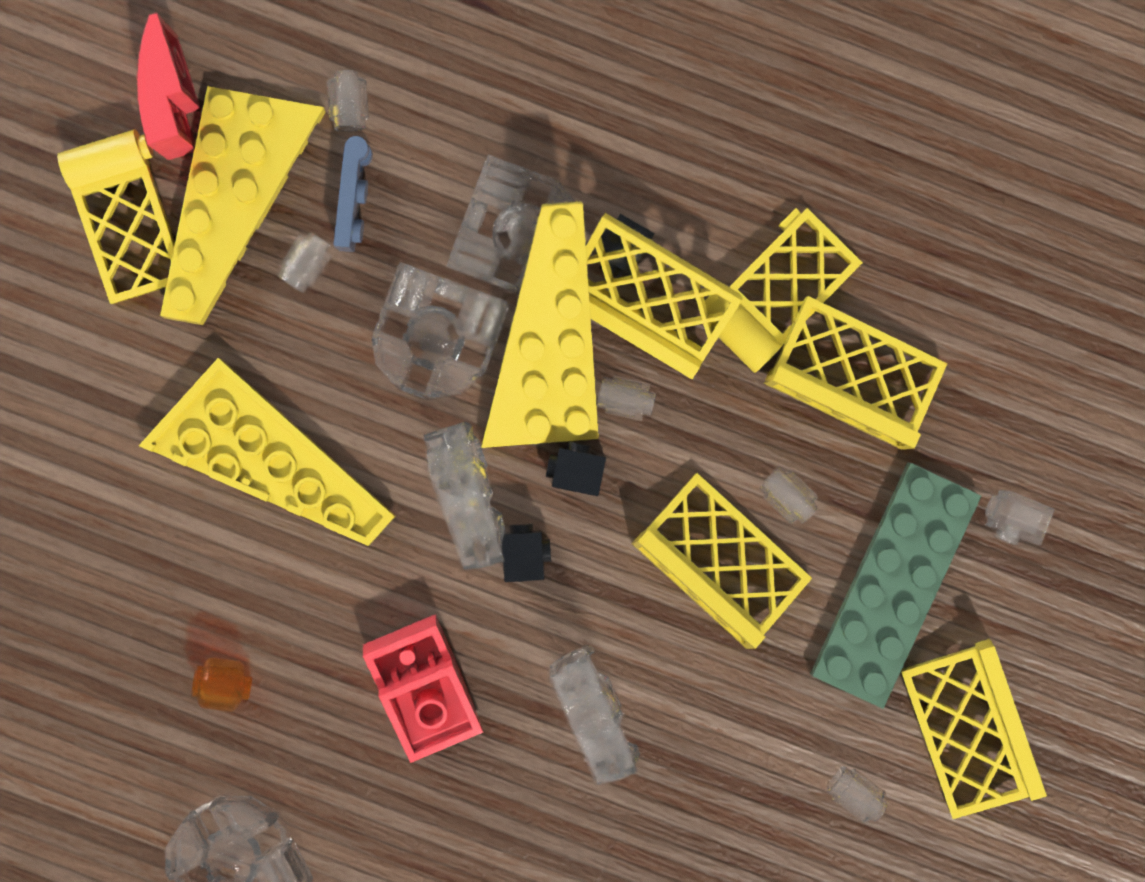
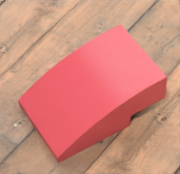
[137,13,201,160]
[363,614,483,763]

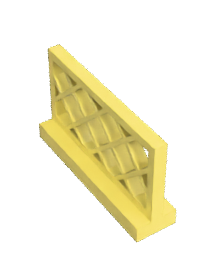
[586,213,744,379]
[764,296,947,450]
[631,473,812,649]
[901,639,1047,819]

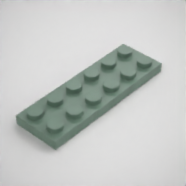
[810,463,981,709]

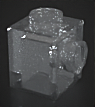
[985,490,1055,546]

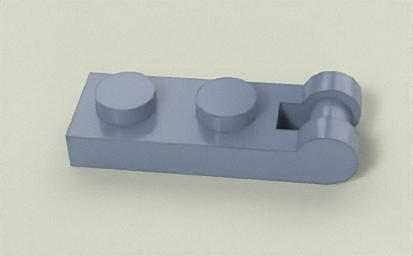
[333,136,373,253]

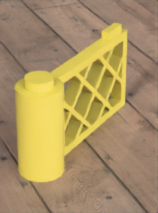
[57,129,175,304]
[705,208,863,373]

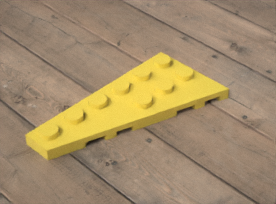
[160,86,326,325]
[481,201,599,448]
[139,358,396,546]

